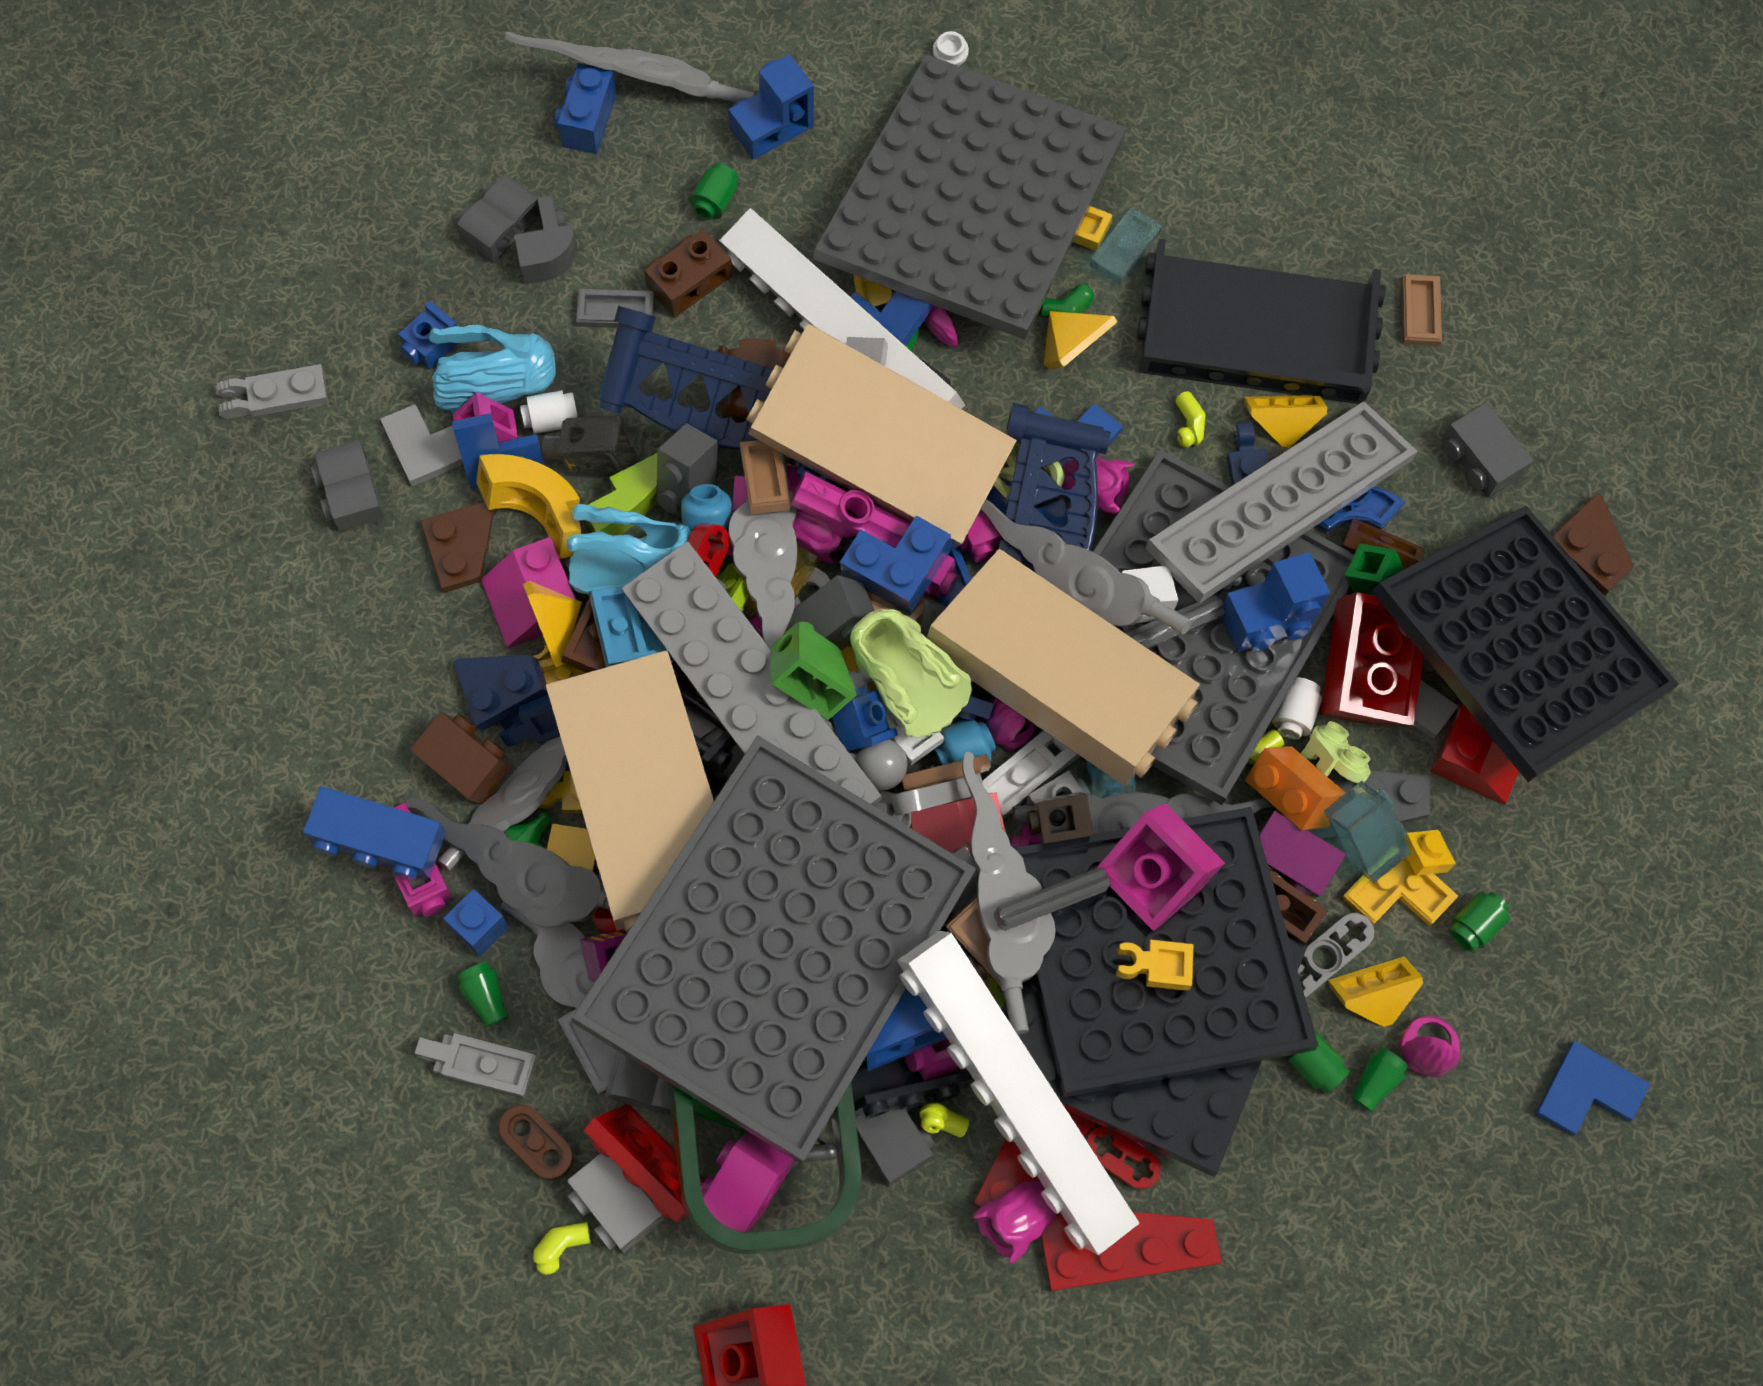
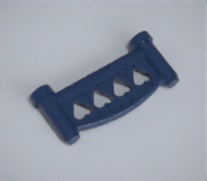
[598,306,801,467]
[998,403,1111,573]

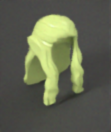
[850,609,972,738]

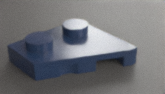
[453,655,548,730]

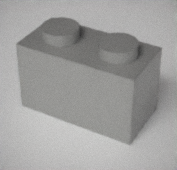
[567,1153,665,1253]

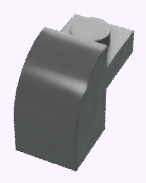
[514,195,577,284]

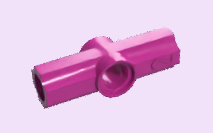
[790,471,911,548]

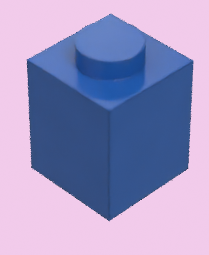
[443,889,509,957]

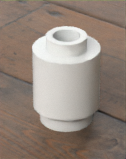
[520,390,578,434]
[1272,677,1322,740]

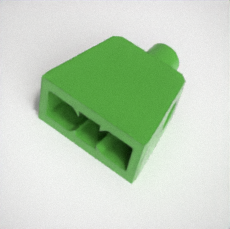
[770,622,857,720]

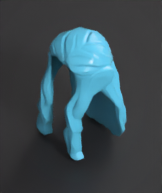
[429,325,556,414]
[567,504,691,596]

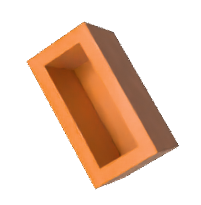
[1245,746,1349,830]

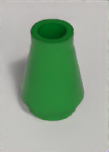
[457,961,508,1027]
[1351,1046,1409,1112]

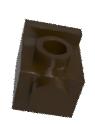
[1027,792,1093,844]

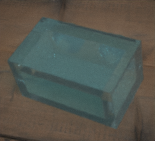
[1324,781,1411,883]

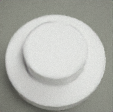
[933,32,969,66]

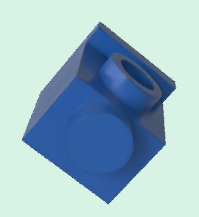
[398,301,459,370]
[832,685,898,751]

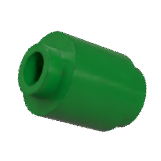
[689,163,739,220]
[1448,891,1510,953]
[1286,1031,1350,1094]

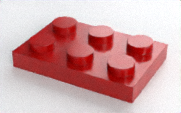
[584,1104,705,1223]

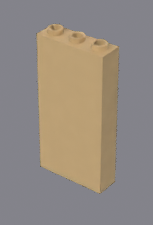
[746,324,1017,548]
[927,549,1200,787]
[546,650,714,932]

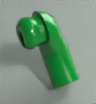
[1041,284,1094,317]

